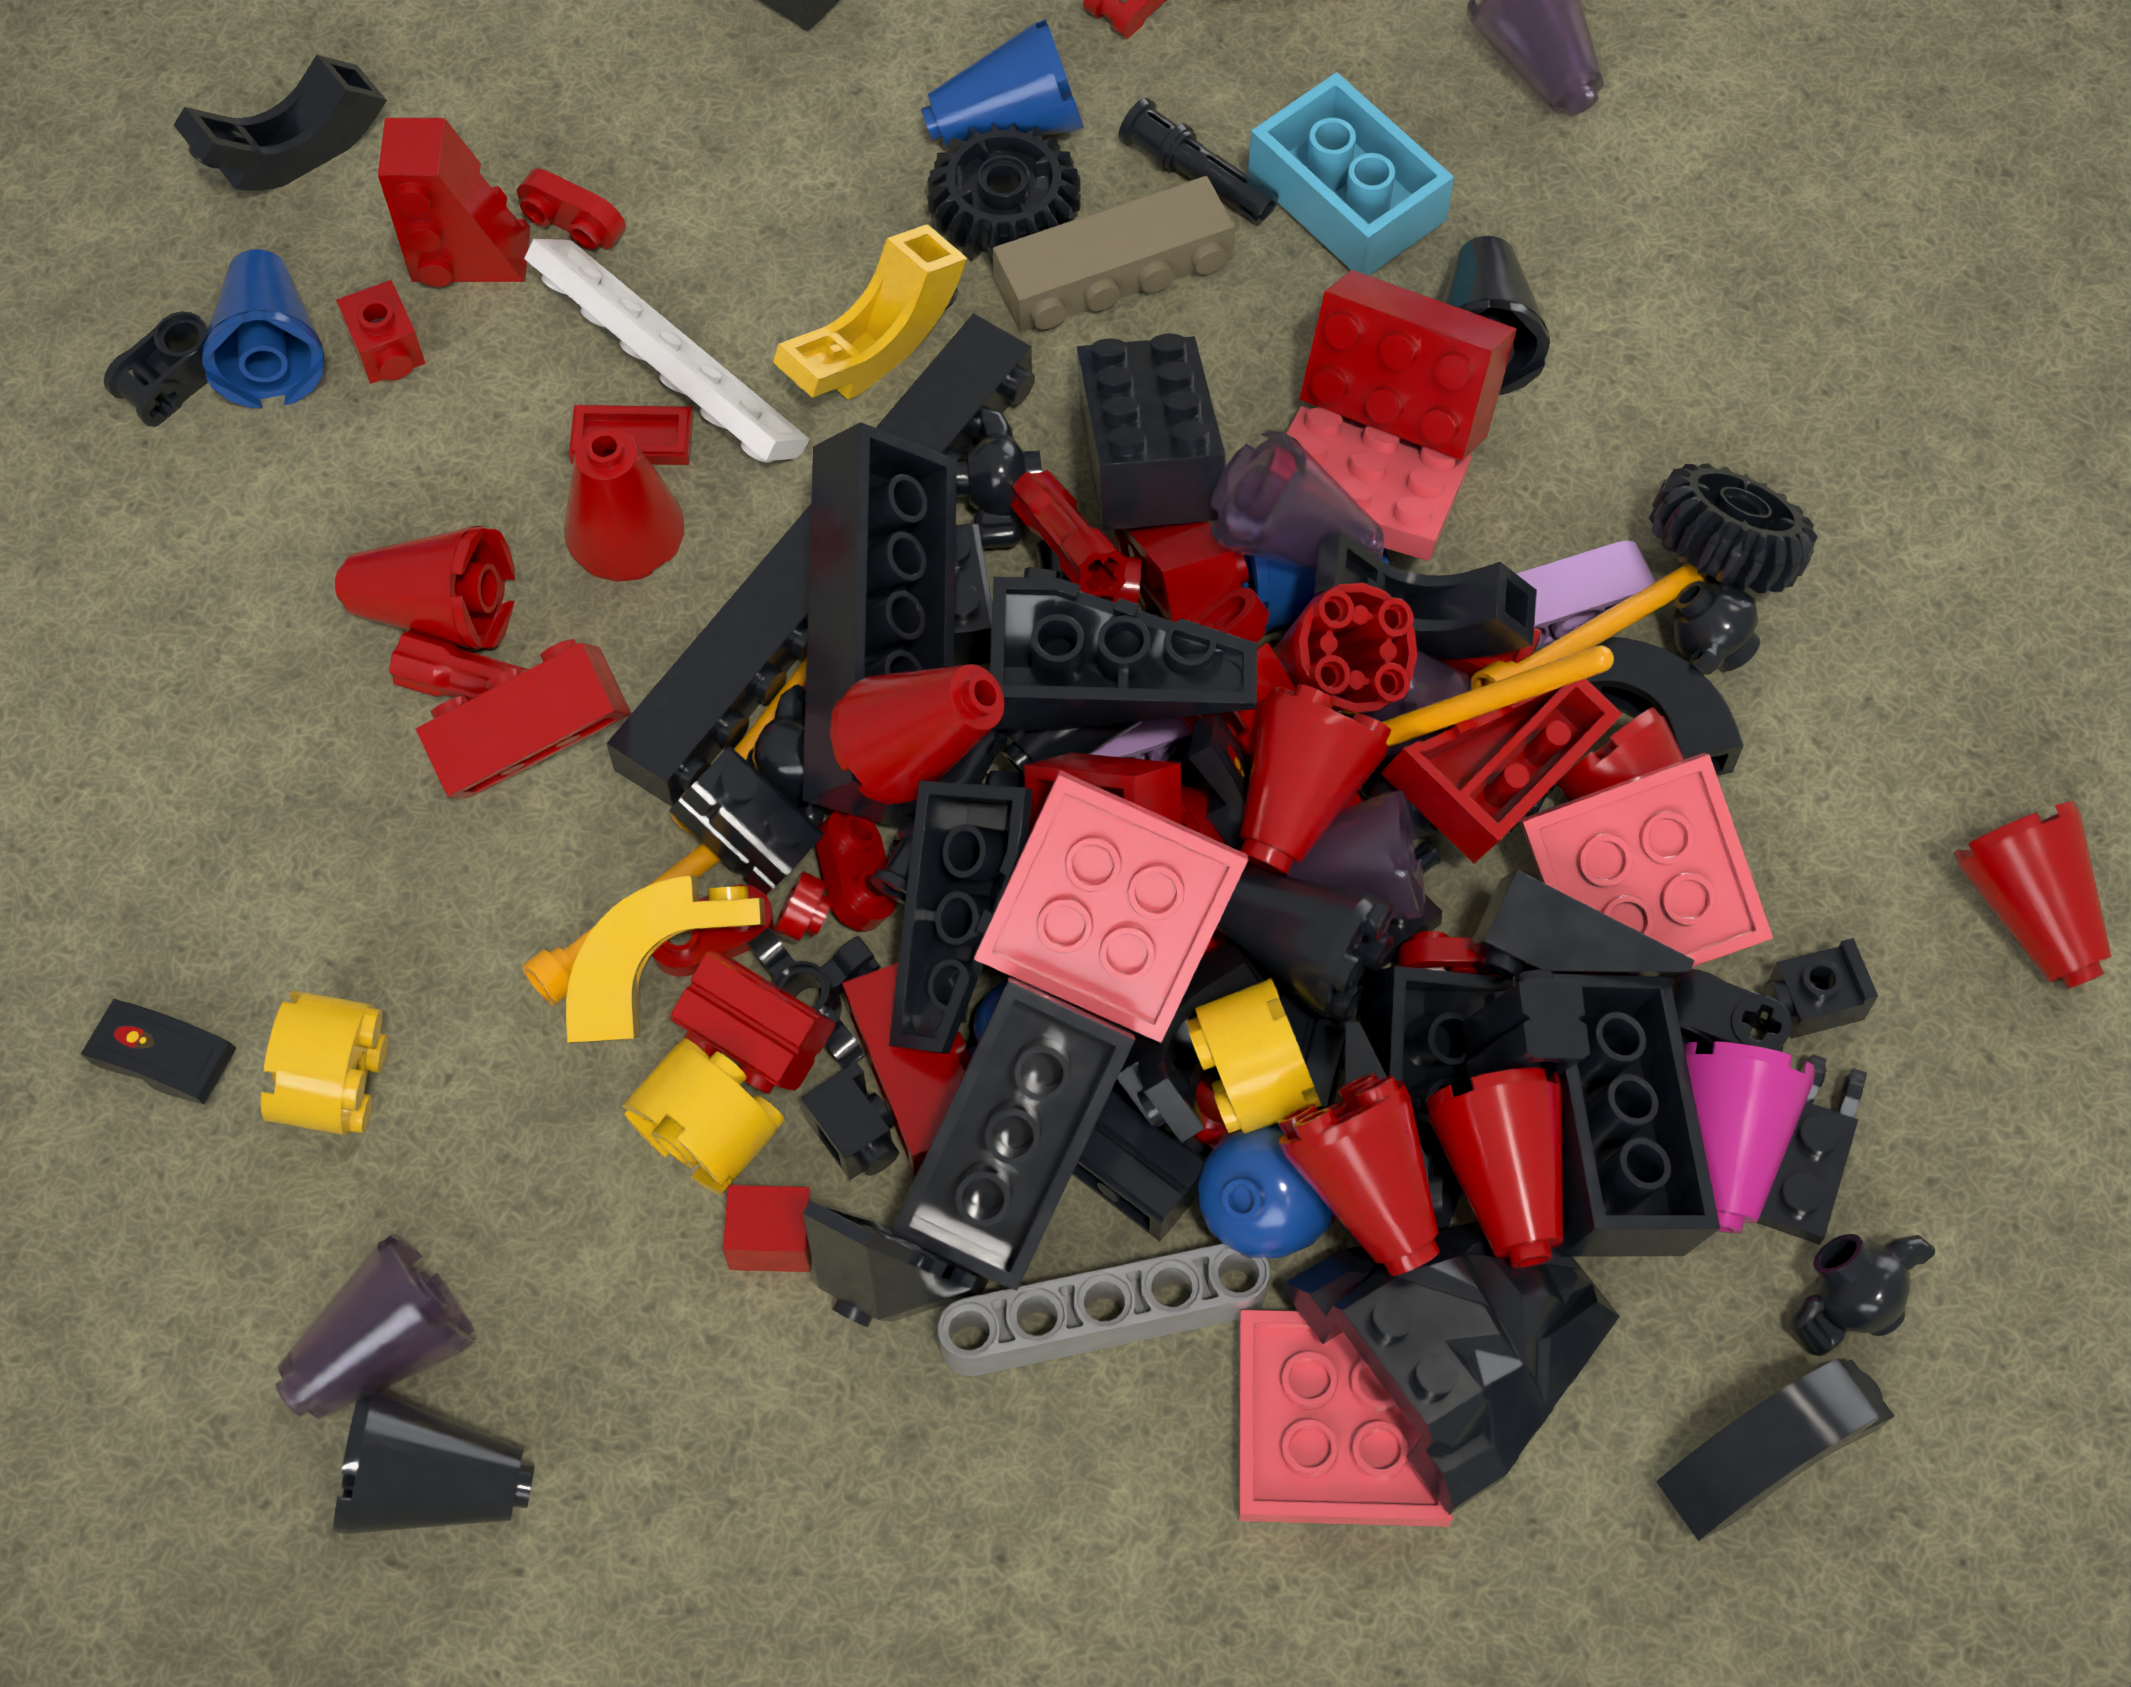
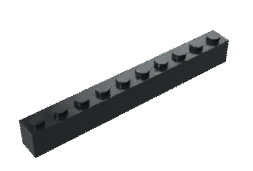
[606,313,1035,807]

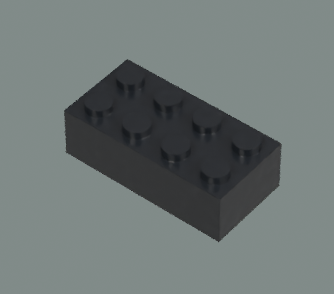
[1077,333,1227,530]
[1554,974,1720,1257]
[891,976,1135,1291]

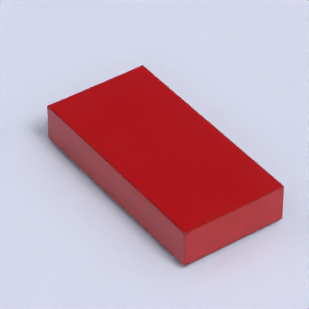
[569,405,694,465]

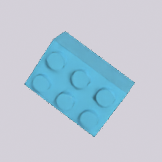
[1248,72,1454,276]

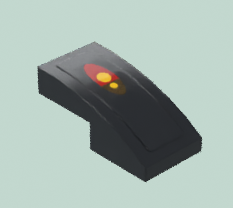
[1188,713,1251,851]
[80,999,236,1104]

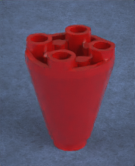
[1273,583,1418,714]
[1239,684,1391,876]
[1278,1073,1440,1276]

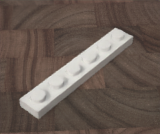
[524,239,810,463]

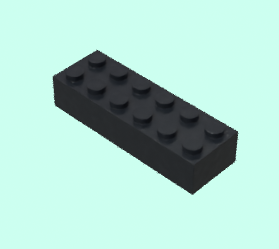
[802,422,957,828]

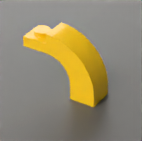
[773,224,967,400]
[566,876,765,1043]

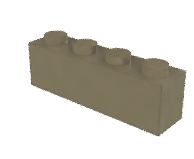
[993,176,1235,333]

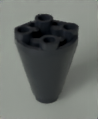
[1217,868,1395,1023]

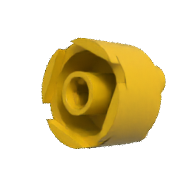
[1186,978,1322,1134]
[261,990,388,1136]
[622,1038,785,1195]

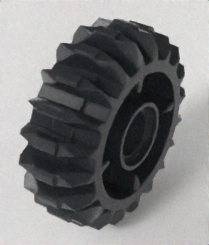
[927,122,1081,267]
[1649,463,1818,593]

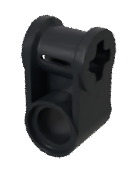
[103,311,208,427]
[1672,969,1792,1054]

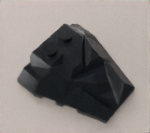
[1282,1221,1620,1515]

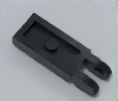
[1757,1054,1867,1245]

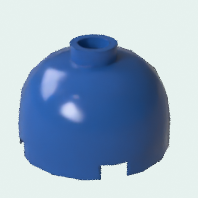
[1197,1123,1334,1259]

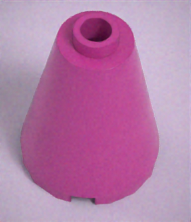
[1683,1042,1815,1234]

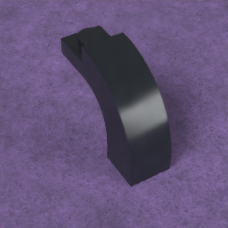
[174,54,387,191]
[1314,530,1537,659]
[1586,637,1744,776]
[1117,940,1267,1143]
[1656,1359,1895,1541]

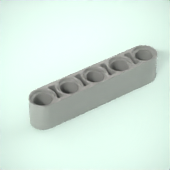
[938,1244,1270,1376]

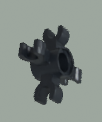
[748,927,881,1069]

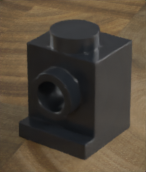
[1765,938,1878,1039]
[801,1061,900,1181]

